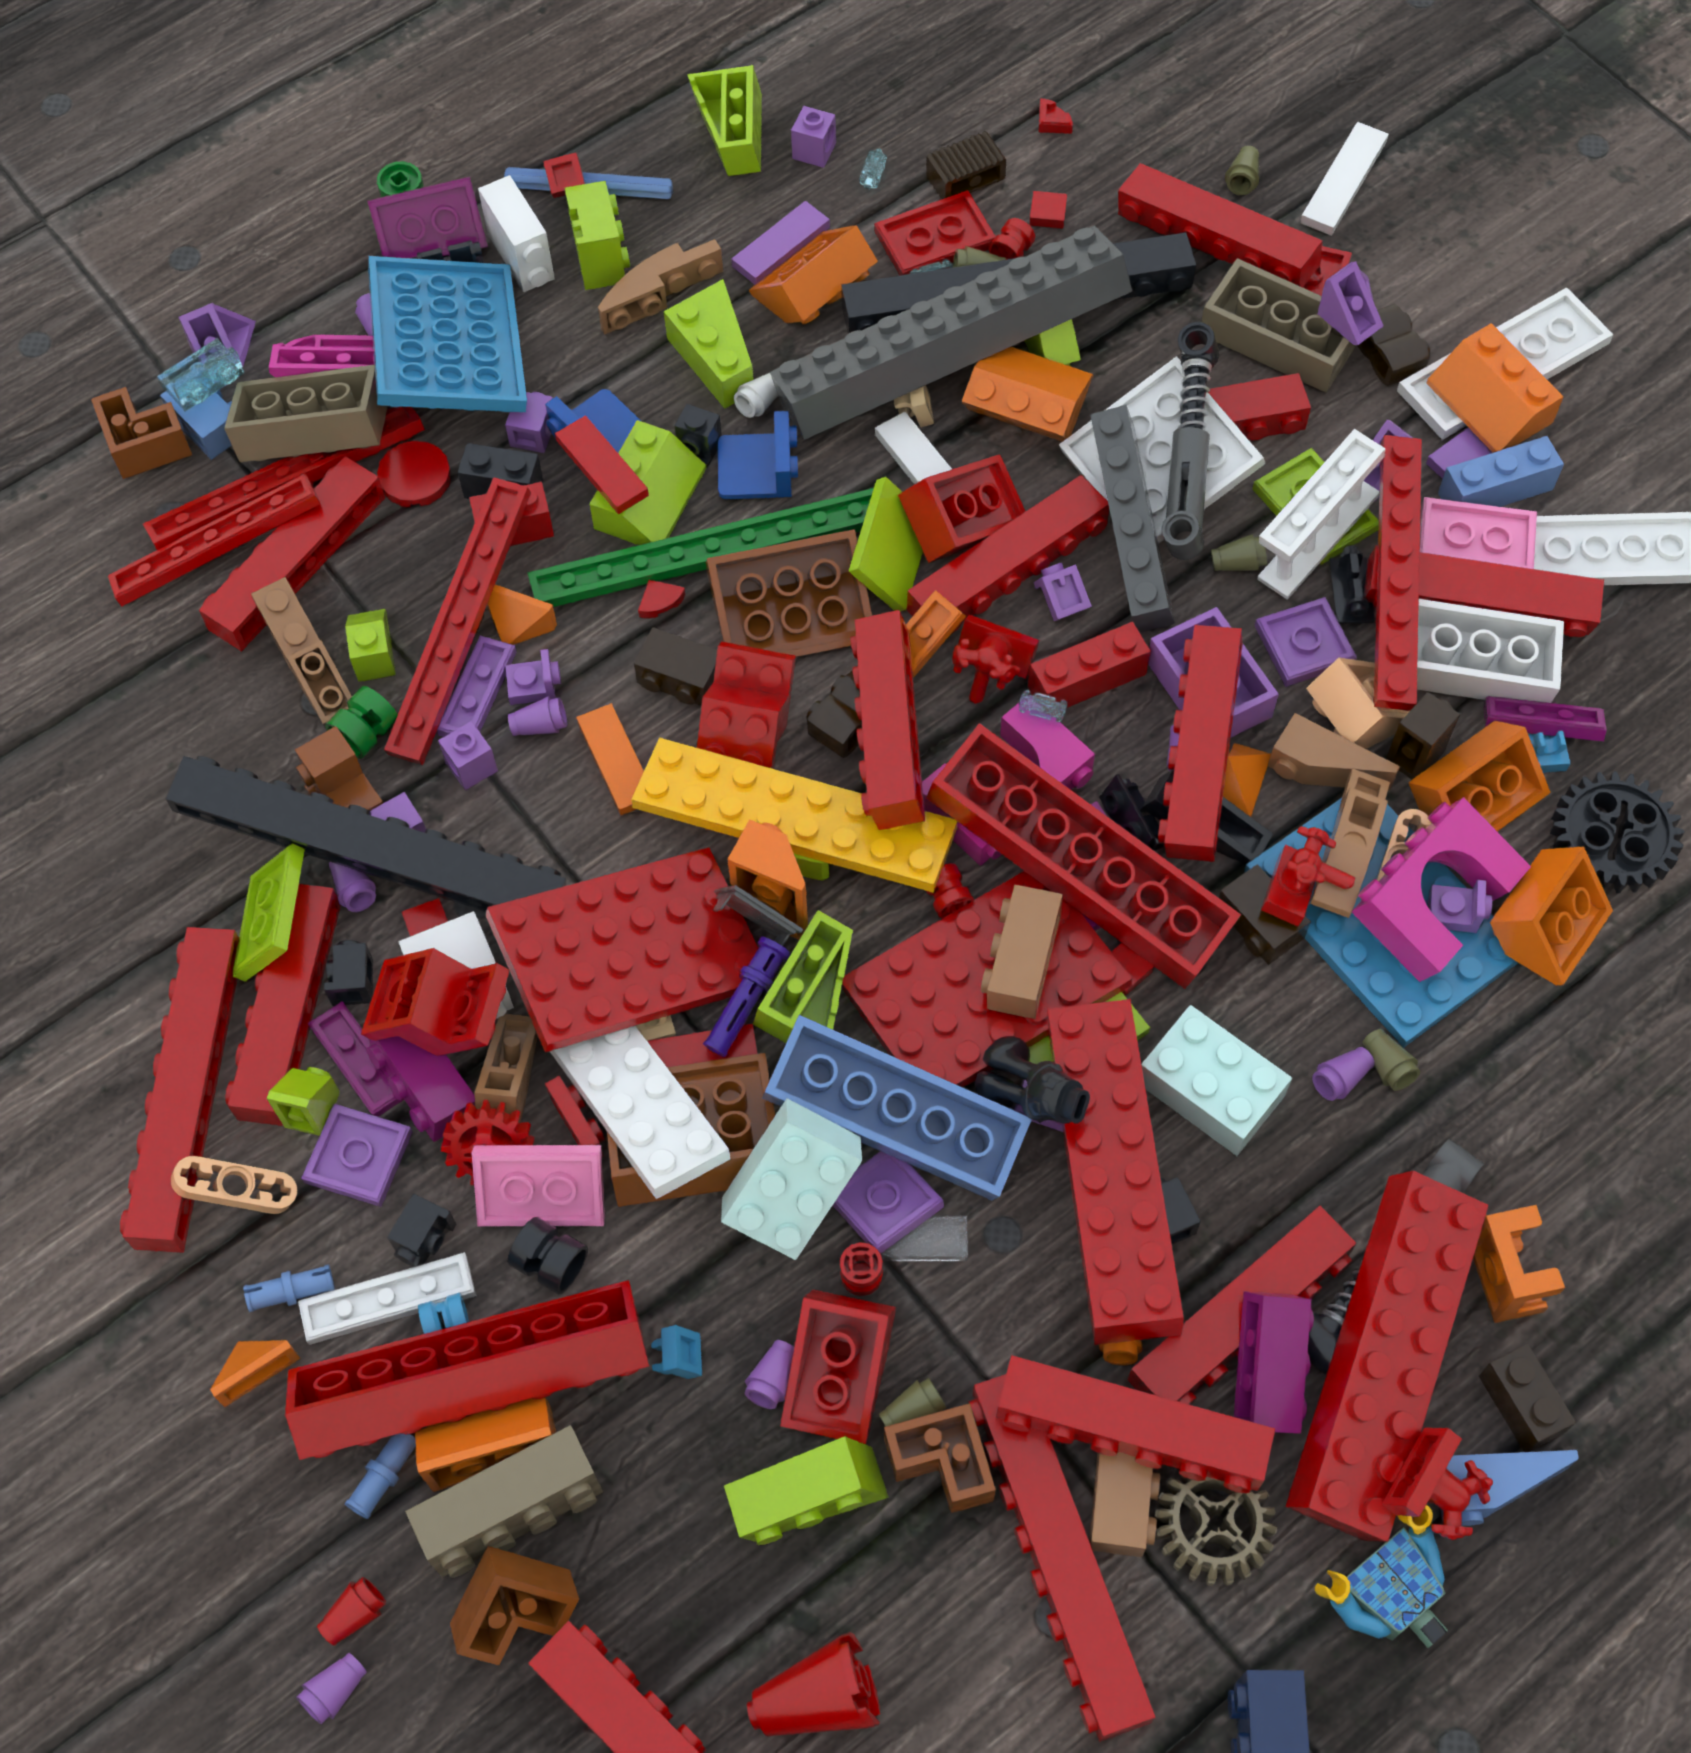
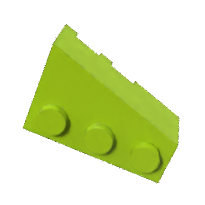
[687,65,762,176]
[565,181,630,290]
[664,279,753,409]
[753,910,853,1043]
[724,1436,889,1545]

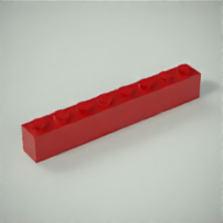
[120,927,239,1253]
[968,1374,1155,1742]

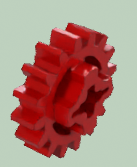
[441,1099,535,1186]

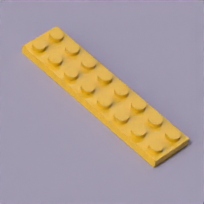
[631,738,958,893]

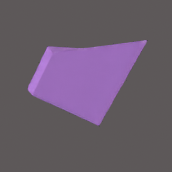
[1317,261,1384,345]
[178,303,256,383]

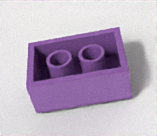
[1148,607,1279,737]

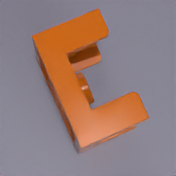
[1473,1205,1565,1323]

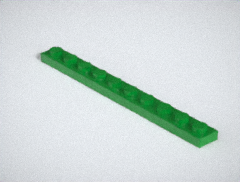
[527,488,874,607]

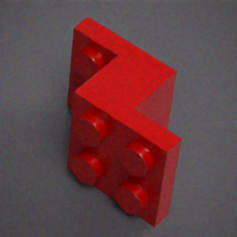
[697,641,796,769]
[361,948,510,1056]

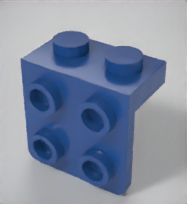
[545,389,641,453]
[718,411,798,499]

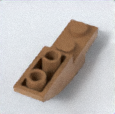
[598,239,723,335]
[251,577,352,725]
[1310,769,1390,918]

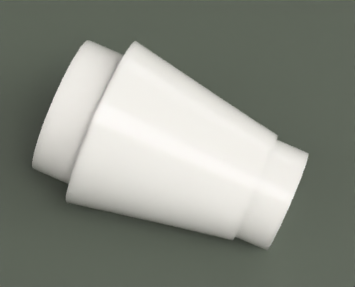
[734,373,778,418]

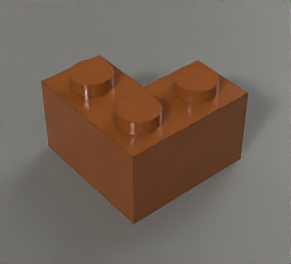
[91,387,192,479]
[295,726,383,811]
[884,1403,996,1513]
[450,1546,579,1665]

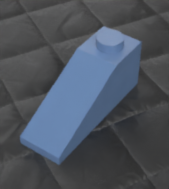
[1440,1450,1579,1526]

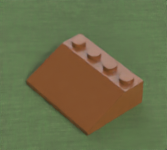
[705,529,872,657]
[607,1053,775,1207]

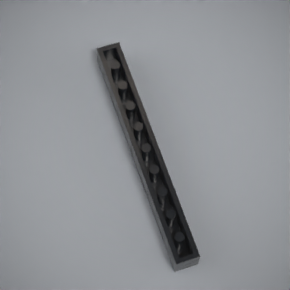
[841,232,1196,334]
[166,756,566,912]

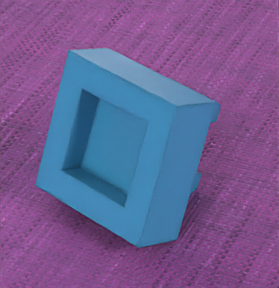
[1528,731,1570,773]
[651,1325,702,1379]

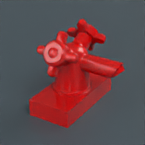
[952,614,1040,704]
[1261,826,1355,927]
[1382,1428,1493,1540]

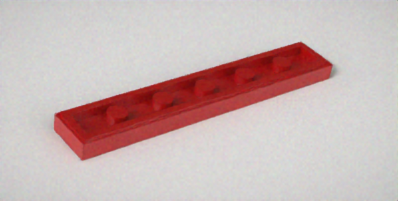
[108,474,321,607]

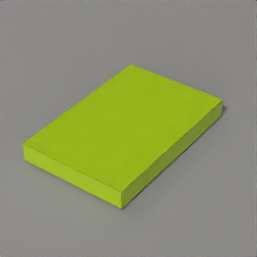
[1252,448,1379,565]
[849,477,923,611]
[232,843,305,982]

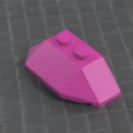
[269,335,375,377]

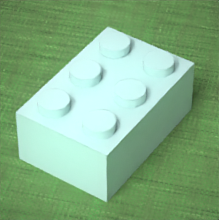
[1141,1005,1292,1156]
[721,1098,862,1260]

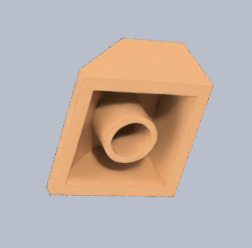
[1306,658,1410,748]

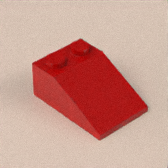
[898,454,1026,563]
[780,1289,896,1445]

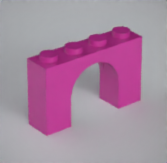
[922,694,1095,866]
[1352,797,1531,982]

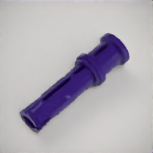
[703,936,791,1057]

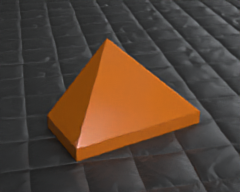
[487,585,557,645]
[1223,743,1271,817]
[210,1340,300,1407]

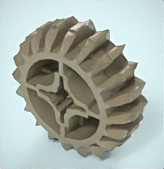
[1154,1476,1277,1586]

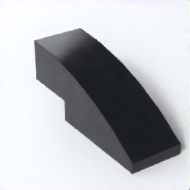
[1142,770,1273,864]

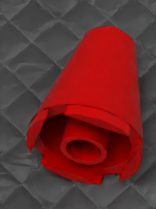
[747,1632,880,1737]

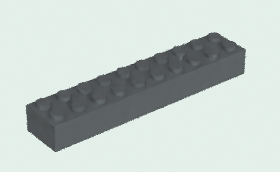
[770,225,1132,440]

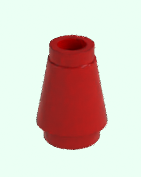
[317,1577,386,1646]

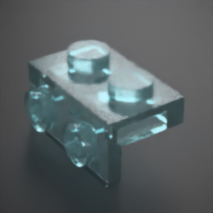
[157,338,245,412]

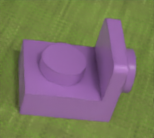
[1033,563,1092,621]
[505,649,561,705]
[1428,880,1492,933]

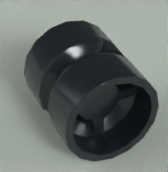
[507,1217,588,1295]

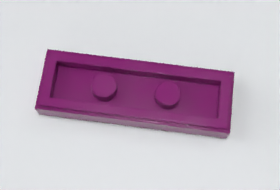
[1484,696,1607,742]
[308,1001,404,1117]

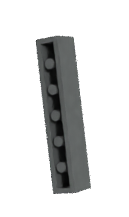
[1090,405,1175,633]

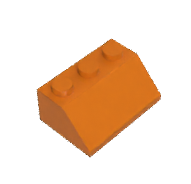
[749,225,878,324]
[1426,323,1564,453]
[962,347,1094,442]
[1408,721,1551,832]
[727,819,808,940]
[1490,846,1613,986]
[415,1398,556,1492]

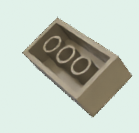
[1201,258,1357,393]
[224,365,388,462]
[405,1425,603,1578]

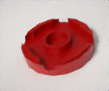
[377,441,451,507]

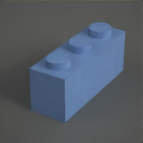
[1438,436,1564,507]

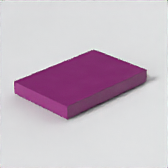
[367,176,488,258]

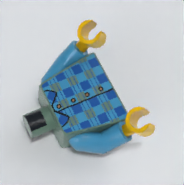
[1315,1505,1448,1648]

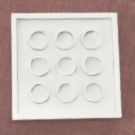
[1059,356,1265,543]

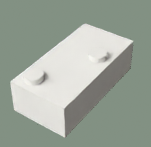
[1417,599,1564,703]

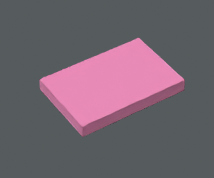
[1420,497,1537,569]
[472,1145,605,1226]

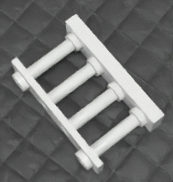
[1257,429,1385,600]

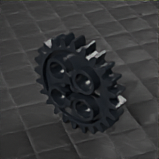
[1550,771,1685,894]

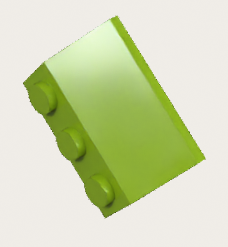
[589,420,706,545]

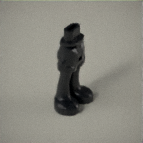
[975,1036,1090,1124]

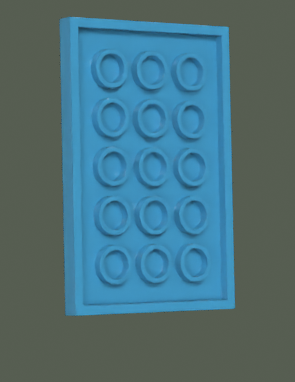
[368,256,527,412]
[1244,798,1518,1048]

